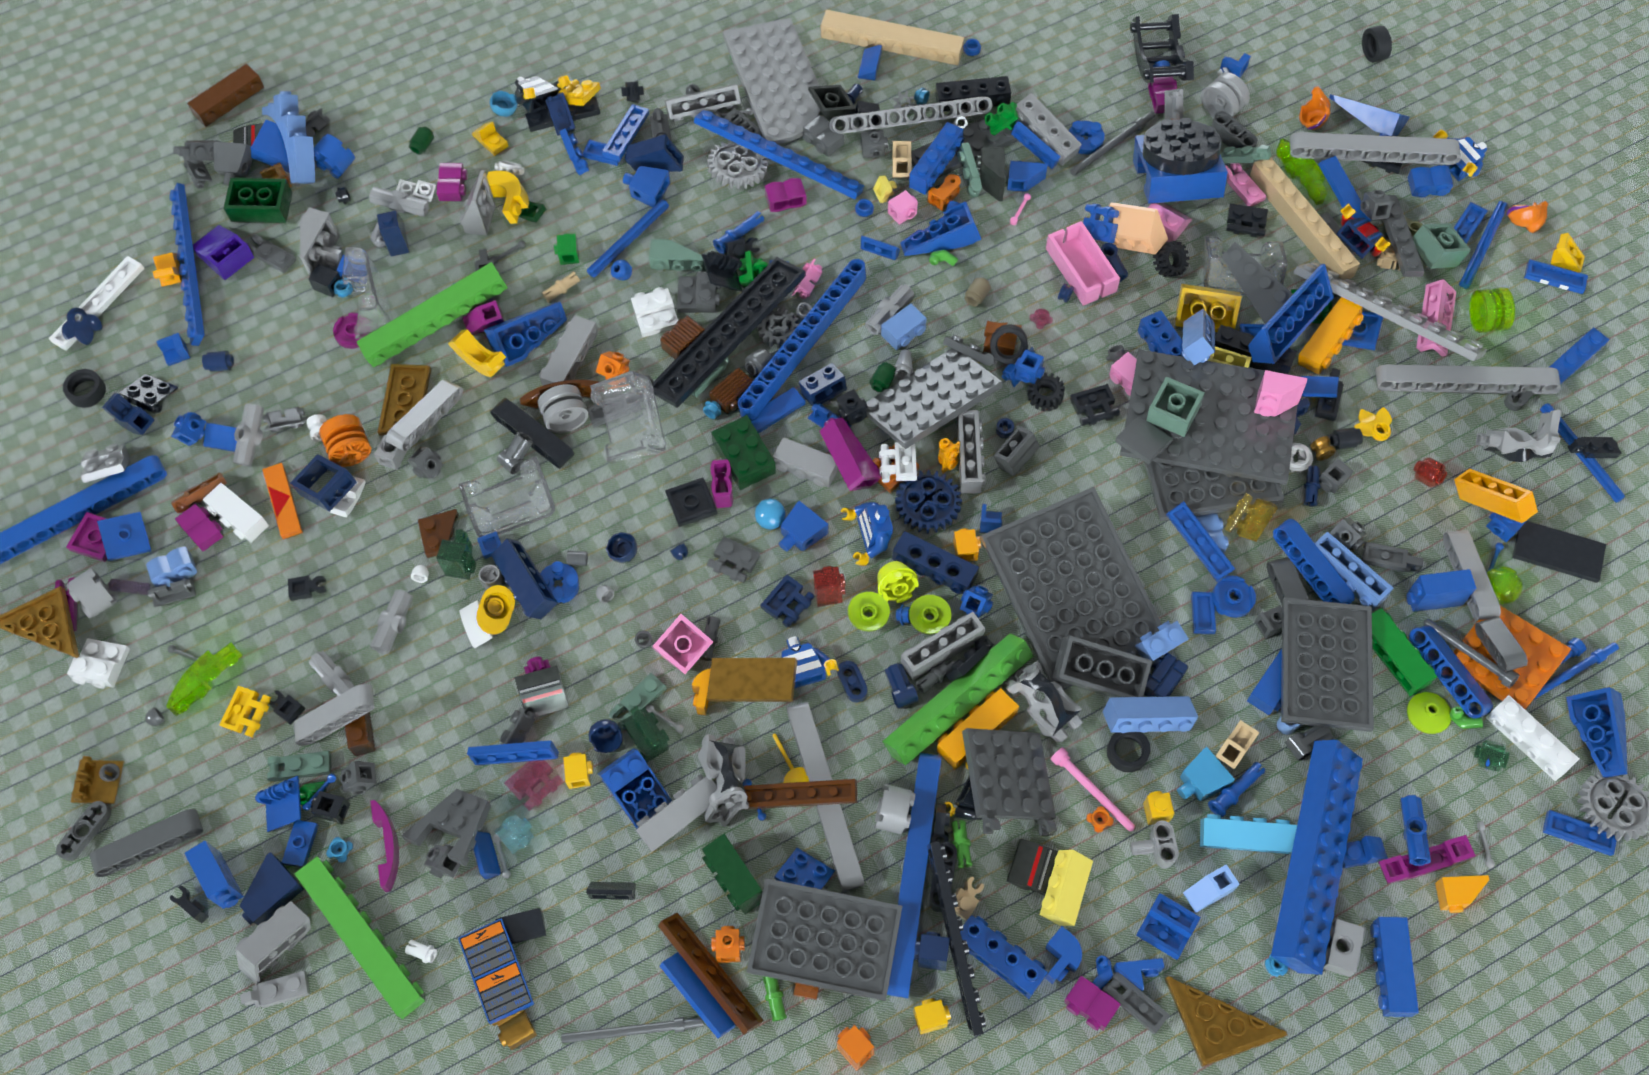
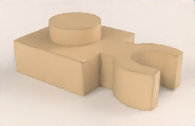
[955,877,984,921]

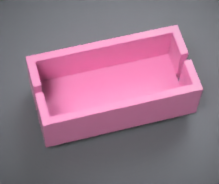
[1046,221,1120,306]

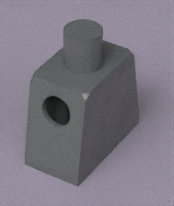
[213,141,253,186]

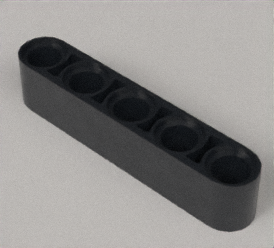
[490,398,574,469]

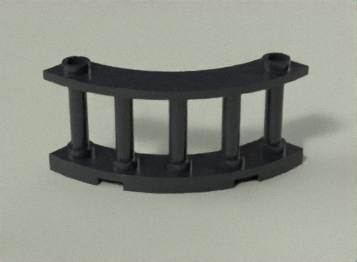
[1130,14,1194,83]

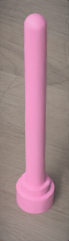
[1050,747,1135,831]

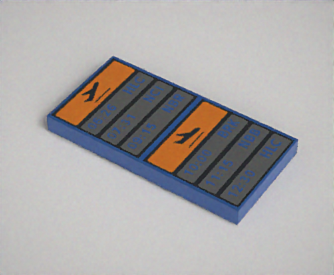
[458,918,534,1025]

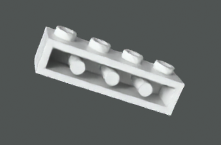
[1485,695,1579,781]

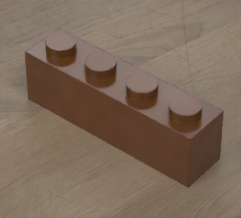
[187,64,264,127]

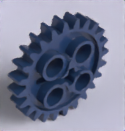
[895,470,962,534]

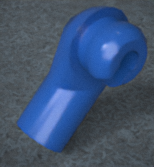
[1092,955,1113,990]

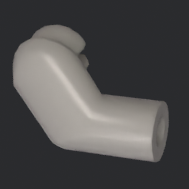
[370,223,386,248]

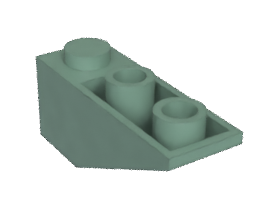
[649,239,706,272]

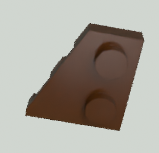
[418,509,458,558]

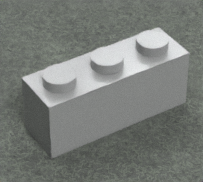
[773,437,838,487]

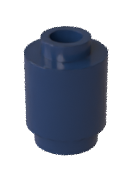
[202,351,234,372]

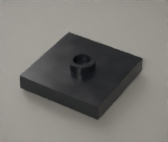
[665,477,718,527]

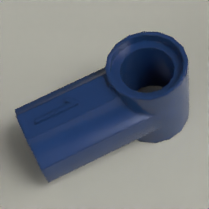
[1101,243,1128,282]
[885,663,919,709]

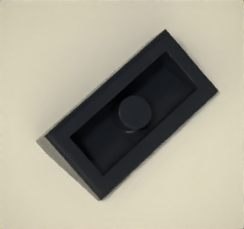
[586,882,636,900]
[495,908,546,944]

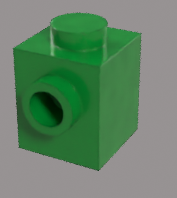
[554,233,579,265]

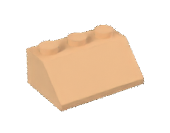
[1109,202,1168,254]

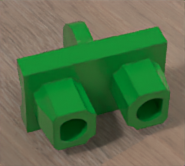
[985,102,1018,136]
[739,250,769,288]

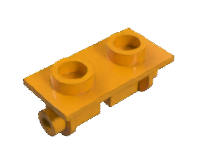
[938,438,960,474]

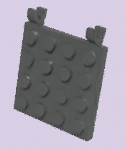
[962,728,1057,836]

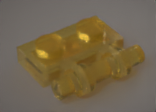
[1224,494,1278,542]

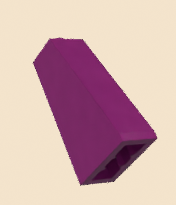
[819,418,882,491]

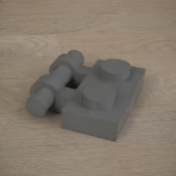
[707,536,760,583]

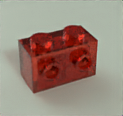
[813,566,846,607]

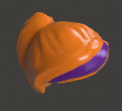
[1299,86,1330,130]
[1506,201,1549,233]

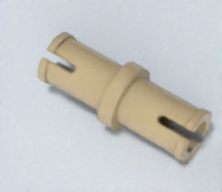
[542,271,580,303]

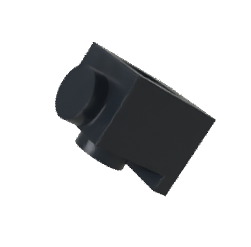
[311,791,350,825]

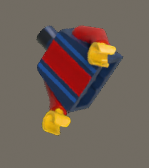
[1336,203,1391,259]

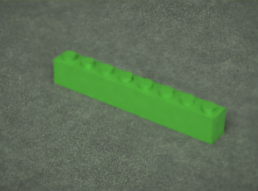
[356,262,508,368]
[882,633,1033,766]
[294,856,425,1020]

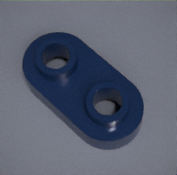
[837,661,868,703]

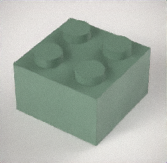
[1412,223,1471,269]
[1146,377,1205,437]

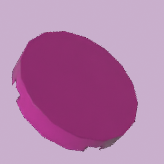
[333,313,373,349]

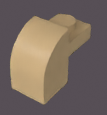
[892,141,912,178]
[1215,720,1260,769]

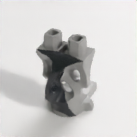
[1475,410,1561,462]
[1002,661,1083,742]
[698,734,749,827]

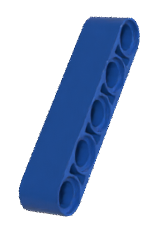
[1273,519,1355,604]
[1409,625,1493,718]

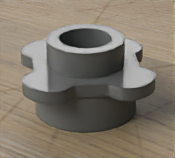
[1106,345,1129,362]

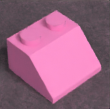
[1148,203,1192,242]
[1254,370,1307,417]
[652,614,713,674]

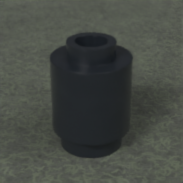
[1330,427,1363,450]

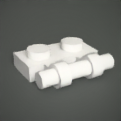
[879,442,917,483]

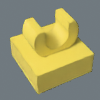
[873,175,897,203]

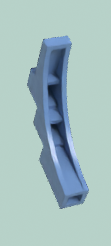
[262,91,315,184]

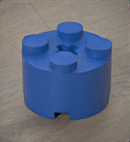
[314,134,355,179]

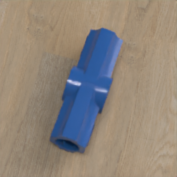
[1400,795,1431,866]

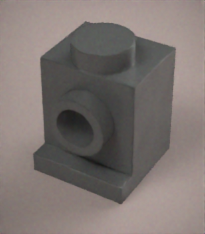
[1319,458,1354,494]
[1255,605,1282,639]

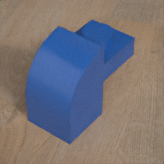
[1045,926,1082,985]

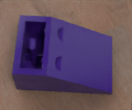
[193,225,255,280]

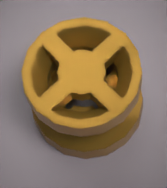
[1310,436,1336,461]

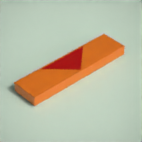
[262,463,303,539]

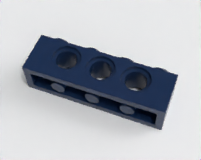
[892,531,979,594]

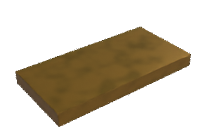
[377,364,431,436]
[707,658,798,702]

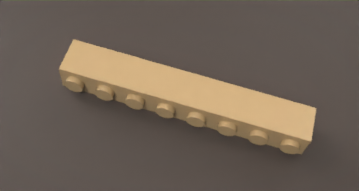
[821,10,964,65]
[1249,158,1360,280]

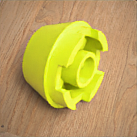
[877,561,919,603]

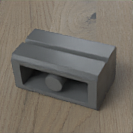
[993,427,1040,476]

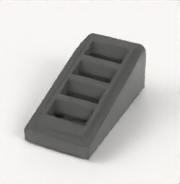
[724,108,762,136]

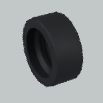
[1362,25,1392,63]
[990,324,1028,364]
[63,369,106,408]
[1107,732,1151,772]

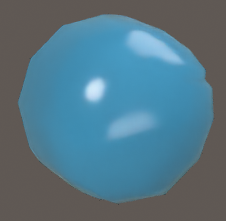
[489,91,518,117]
[755,498,786,530]

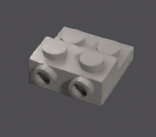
[80,444,131,483]

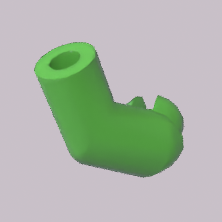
[1450,706,1483,729]

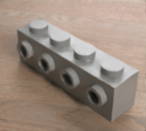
[664,84,741,122]
[1016,93,1082,166]
[540,315,598,386]
[957,410,986,494]
[901,612,985,681]
[635,774,717,852]

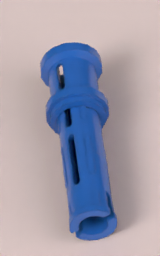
[713,211,764,254]
[1208,762,1265,817]

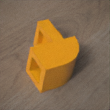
[152,252,182,287]
[692,669,711,716]

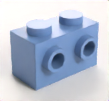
[881,304,927,351]
[1135,621,1189,661]

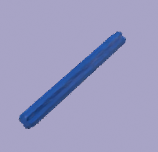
[587,199,669,278]
[1459,201,1508,289]
[1540,403,1625,503]

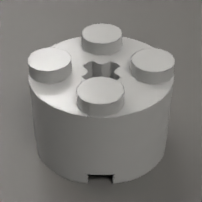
[66,568,117,618]
[874,784,915,834]

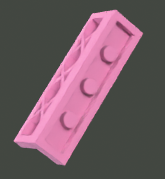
[1416,279,1456,357]

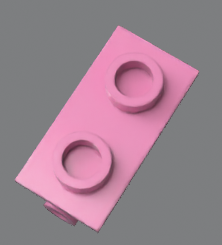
[792,258,822,299]

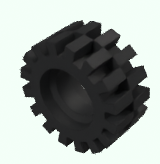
[1153,241,1190,277]
[1027,373,1065,411]

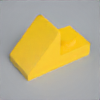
[472,121,509,156]
[1551,233,1585,272]

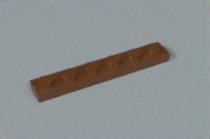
[741,779,857,810]
[658,912,764,1035]

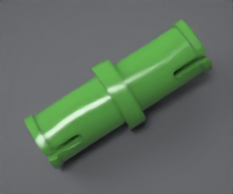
[951,820,973,868]
[762,976,787,1022]

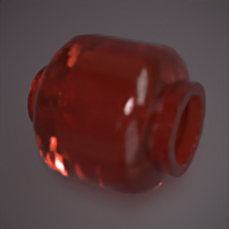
[1413,457,1447,488]

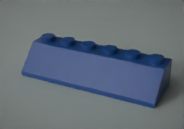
[1248,264,1334,364]

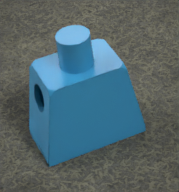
[1177,747,1235,801]

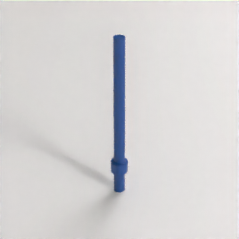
[1534,642,1619,700]

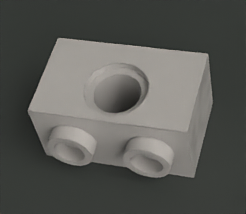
[1323,919,1365,977]

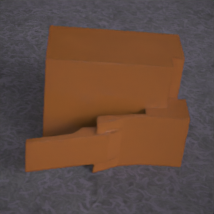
[983,321,1022,356]

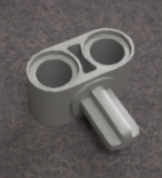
[1130,821,1179,869]

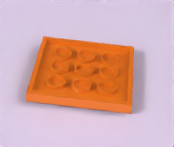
[1453,605,1571,710]

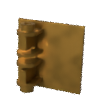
[70,756,124,804]

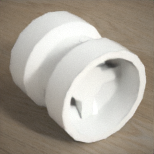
[306,414,327,442]

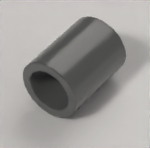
[567,551,588,566]

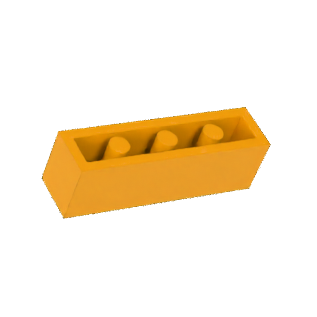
[1298,297,1364,375]
[1454,468,1538,523]
[937,688,1019,770]

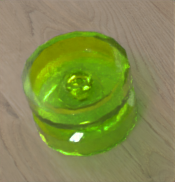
[1469,287,1515,333]

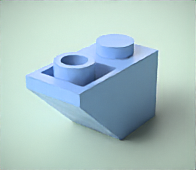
[1183,864,1240,913]

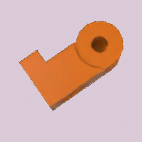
[928,174,961,211]

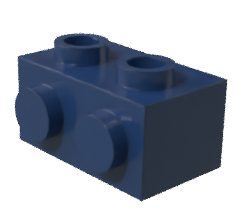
[799,363,848,406]
[914,932,950,971]

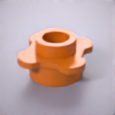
[1086,806,1114,833]

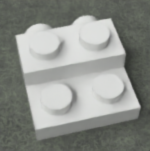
[631,287,678,338]
[67,638,130,689]

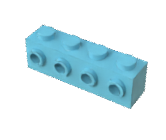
[1200,814,1297,854]

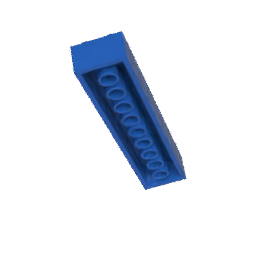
[1271,740,1363,975]

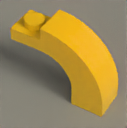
[487,171,529,224]
[448,329,506,377]

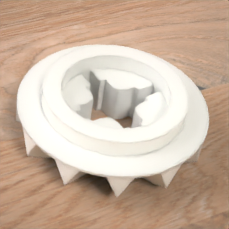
[494,161,525,175]
[1289,443,1313,473]

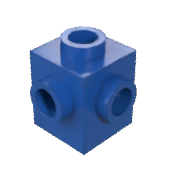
[1014,350,1045,384]
[171,412,207,446]
[1486,512,1526,542]
[960,585,993,618]

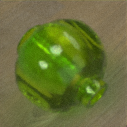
[1486,566,1523,605]

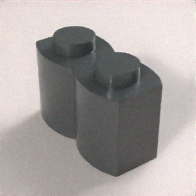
[803,115,844,156]

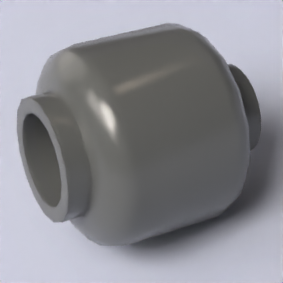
[745,348,773,377]

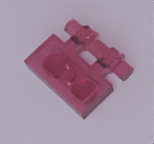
[504,760,563,811]

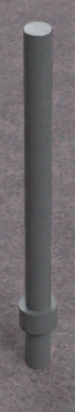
[1070,111,1155,176]
[561,1017,704,1043]

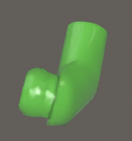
[929,250,958,266]

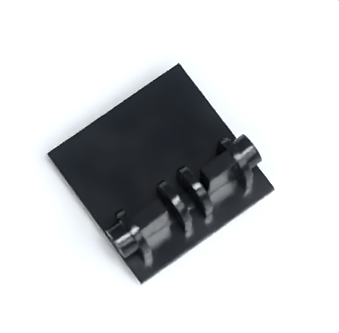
[701,251,743,292]
[119,374,178,413]

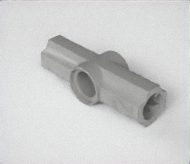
[369,186,429,217]
[865,284,914,335]
[233,404,264,467]
[370,590,413,654]
[308,651,354,696]

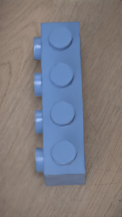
[1182,309,1215,365]
[1315,532,1393,611]
[1103,696,1198,733]

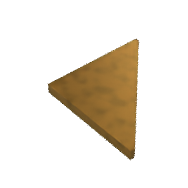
[0,586,79,658]
[1165,976,1288,1067]

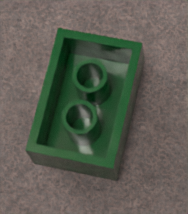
[223,178,293,223]
[711,415,776,490]
[702,833,763,914]

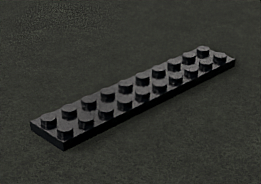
[648,257,806,408]

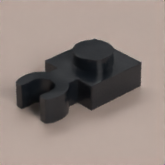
[724,237,760,259]
[288,575,327,601]
[269,690,306,725]

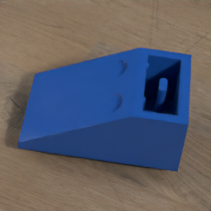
[597,748,672,828]

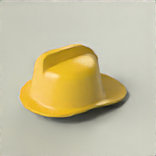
[476,585,515,635]

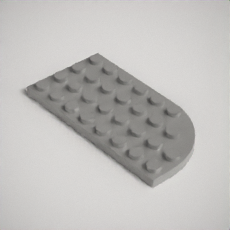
[723,18,821,145]

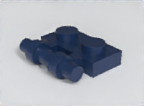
[760,575,815,628]

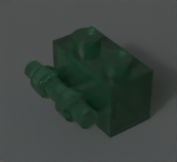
[436,529,476,580]
[622,706,670,762]

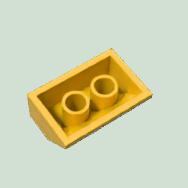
[1175,284,1242,332]

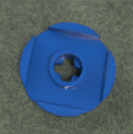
[1069,121,1105,155]
[540,561,579,603]
[1212,576,1256,618]

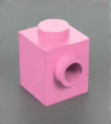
[888,190,918,225]

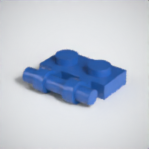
[1083,203,1119,243]

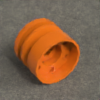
[319,414,371,467]

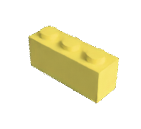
[1040,850,1093,926]

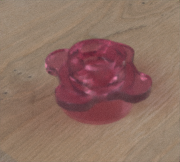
[1029,309,1053,329]

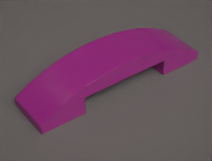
[370,800,399,892]
[1378,835,1476,884]

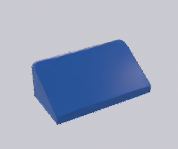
[858,45,882,81]
[861,236,900,260]
[203,423,237,452]
[473,832,501,880]

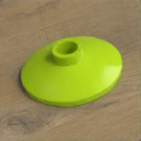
[848,592,890,632]
[909,595,951,635]
[1407,692,1451,734]

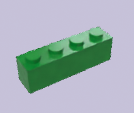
[1372,608,1437,697]

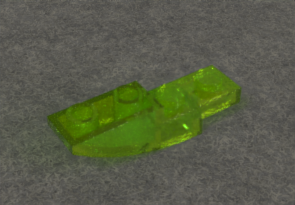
[1276,139,1328,206]
[166,642,243,716]

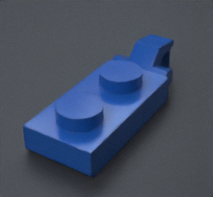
[560,128,589,176]

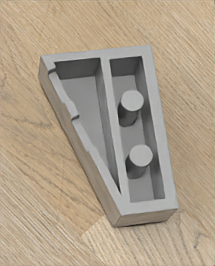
[235,901,311,985]

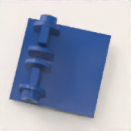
[255,776,301,832]
[774,848,835,890]

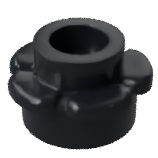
[335,187,351,205]

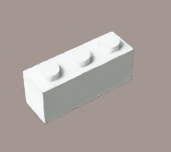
[203,483,269,543]

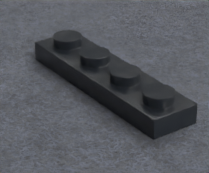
[525,96,600,132]

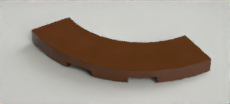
[520,379,604,409]

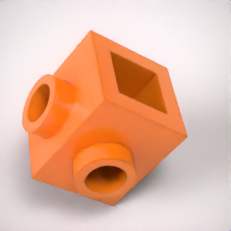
[596,351,630,382]
[711,926,745,963]

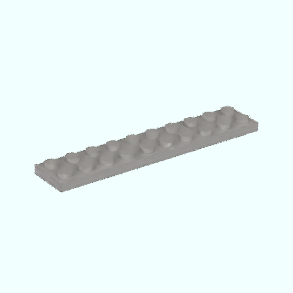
[1294,262,1488,361]

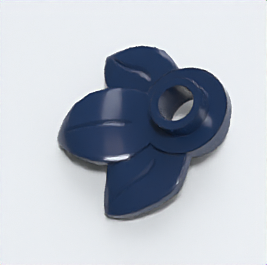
[62,307,102,345]

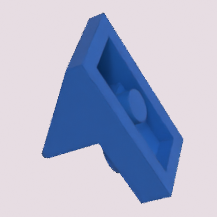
[1343,835,1388,869]
[1113,958,1164,991]

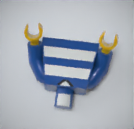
[1433,129,1487,181]
[841,502,893,566]
[781,636,839,689]

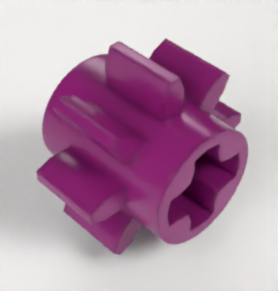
[524,656,551,674]

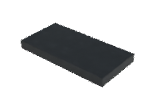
[1512,521,1606,583]

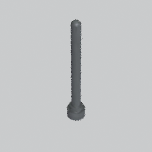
[1423,619,1520,689]

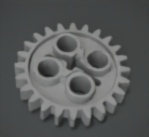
[707,140,768,189]
[1578,772,1649,842]

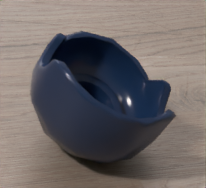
[606,532,638,563]
[588,719,623,753]

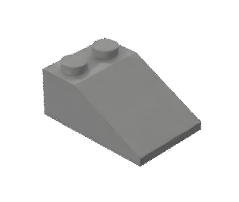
[460,170,496,236]
[300,207,340,276]

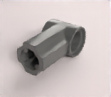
[497,432,533,475]
[1285,726,1333,761]

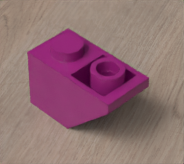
[462,300,505,335]

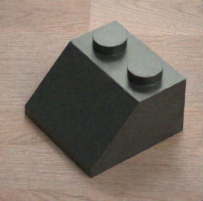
[808,85,856,127]
[977,148,1006,201]

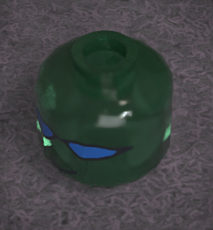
[1474,740,1510,772]

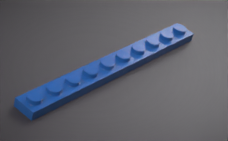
[694,110,864,199]
[169,183,205,346]

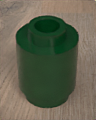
[408,127,434,155]
[869,362,896,392]

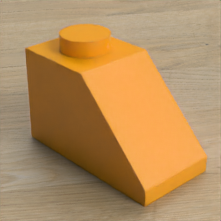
[1435,875,1489,913]

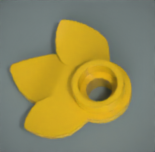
[1354,407,1392,441]

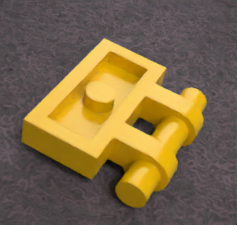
[558,79,601,106]
[219,686,271,738]

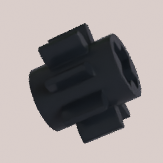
[621,81,644,101]

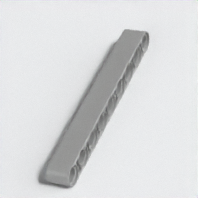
[829,97,992,134]
[1290,132,1461,165]
[1375,365,1561,394]
[786,702,865,892]

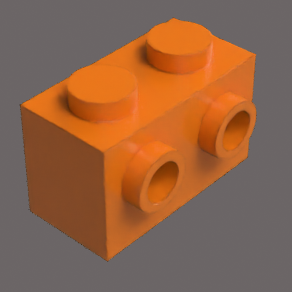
[837,1025,875,1071]

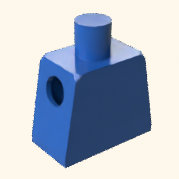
[623,166,670,207]
[778,501,829,552]

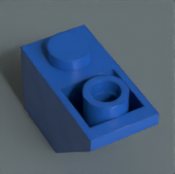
[1007,160,1048,192]

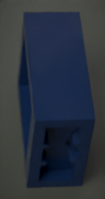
[290,454,357,512]

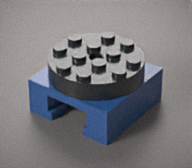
[1133,118,1228,204]

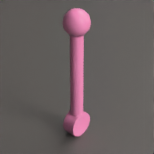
[1010,193,1031,225]

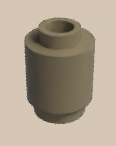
[965,277,991,307]

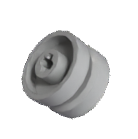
[1201,72,1250,117]
[538,384,588,433]

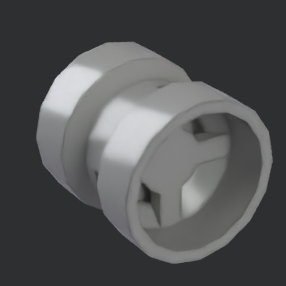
[479,565,504,590]

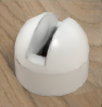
[411,565,429,583]

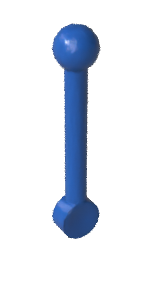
[1486,542,1504,580]
[302,773,337,810]
[743,779,766,821]

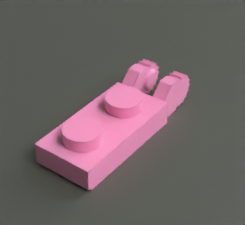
[1225,163,1266,207]

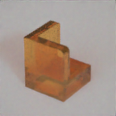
[260,163,292,188]

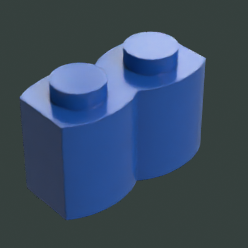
[1407,165,1453,198]

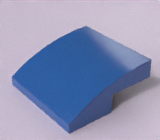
[1136,893,1201,960]

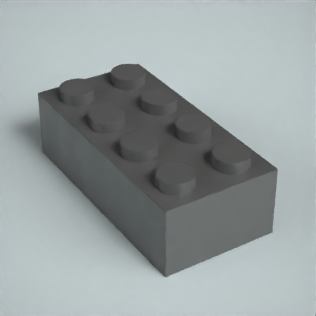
[1052,635,1152,697]

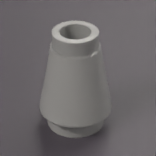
[894,350,913,379]

